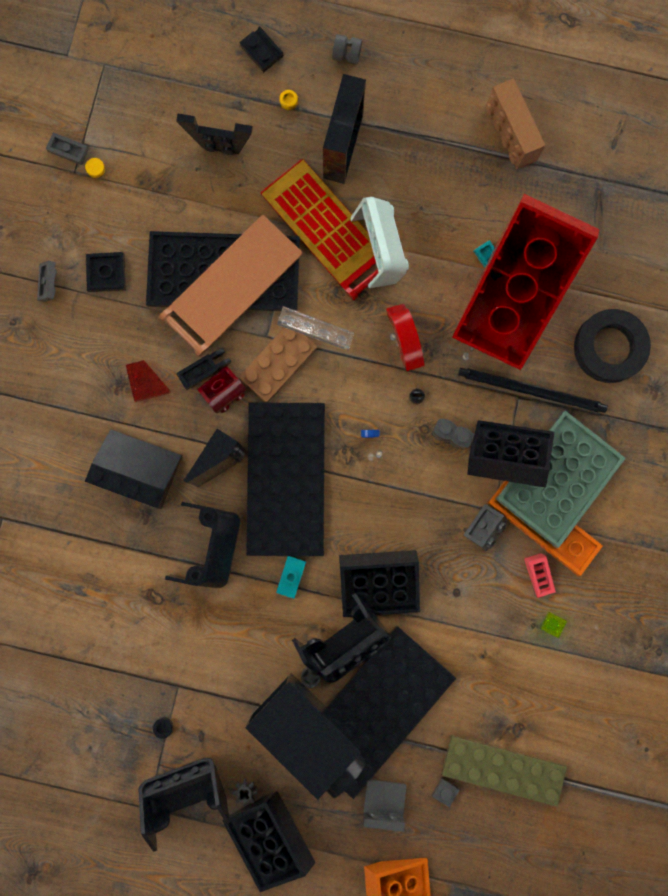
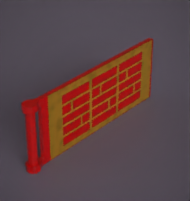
[261,159,379,301]

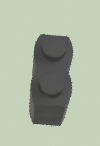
[431,419,474,450]

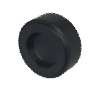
[153,717,173,739]

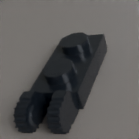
[176,348,231,390]

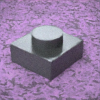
[432,778,460,807]

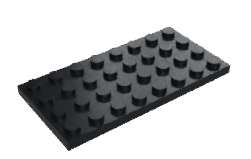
[146,231,300,312]
[246,402,325,556]
[327,626,456,800]

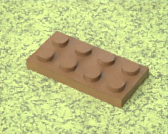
[238,322,317,403]

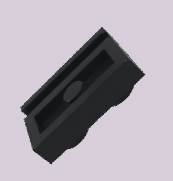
[239,26,284,73]

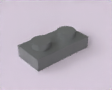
[46,132,89,165]
[37,260,57,302]

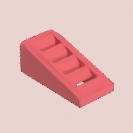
[524,553,556,598]

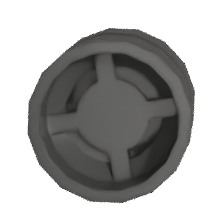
[332,34,362,64]

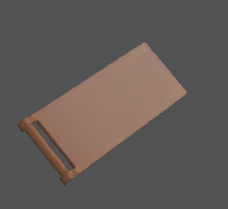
[159,215,302,357]

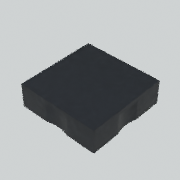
[323,74,366,184]

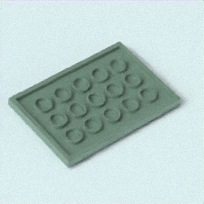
[496,411,626,548]

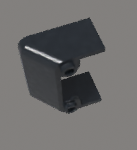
[165,502,241,588]
[292,593,391,683]
[138,758,230,852]

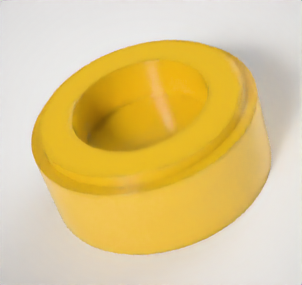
[280,90,298,110]
[85,158,105,178]

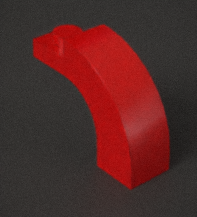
[386,303,425,371]

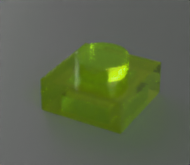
[540,611,567,639]

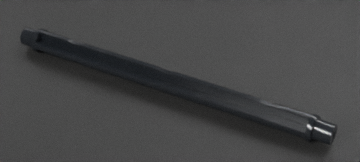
[458,367,608,413]

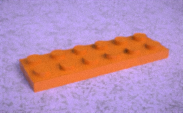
[488,481,603,576]

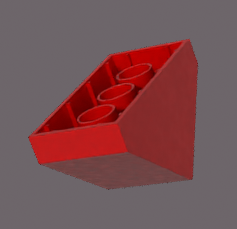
[452,194,599,370]

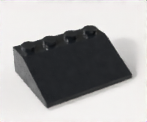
[467,420,555,488]
[85,429,182,509]
[184,429,246,487]
[339,550,420,617]
[222,791,316,892]

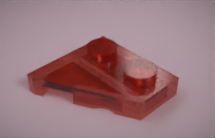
[126,360,171,402]

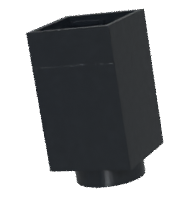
[245,673,367,800]

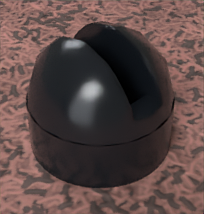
[409,389,425,404]

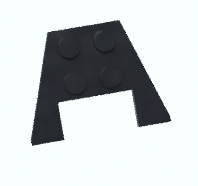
[176,113,253,155]

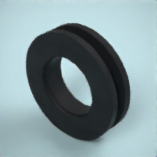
[574,309,651,383]

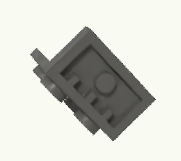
[363,780,406,832]

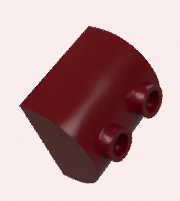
[197,366,246,414]

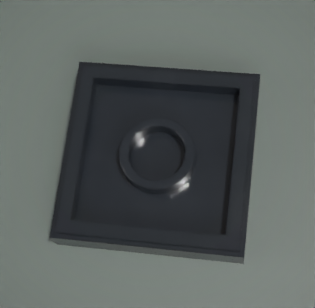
[86,252,126,292]

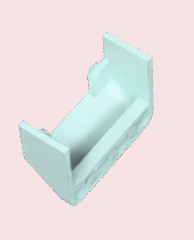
[350,197,409,288]

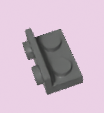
[464,504,508,551]

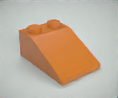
[364,858,430,896]

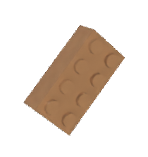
[486,78,546,169]

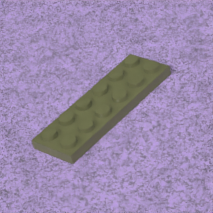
[442,735,567,807]

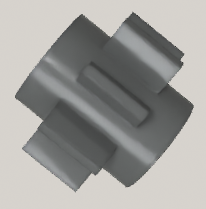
[232,778,258,806]

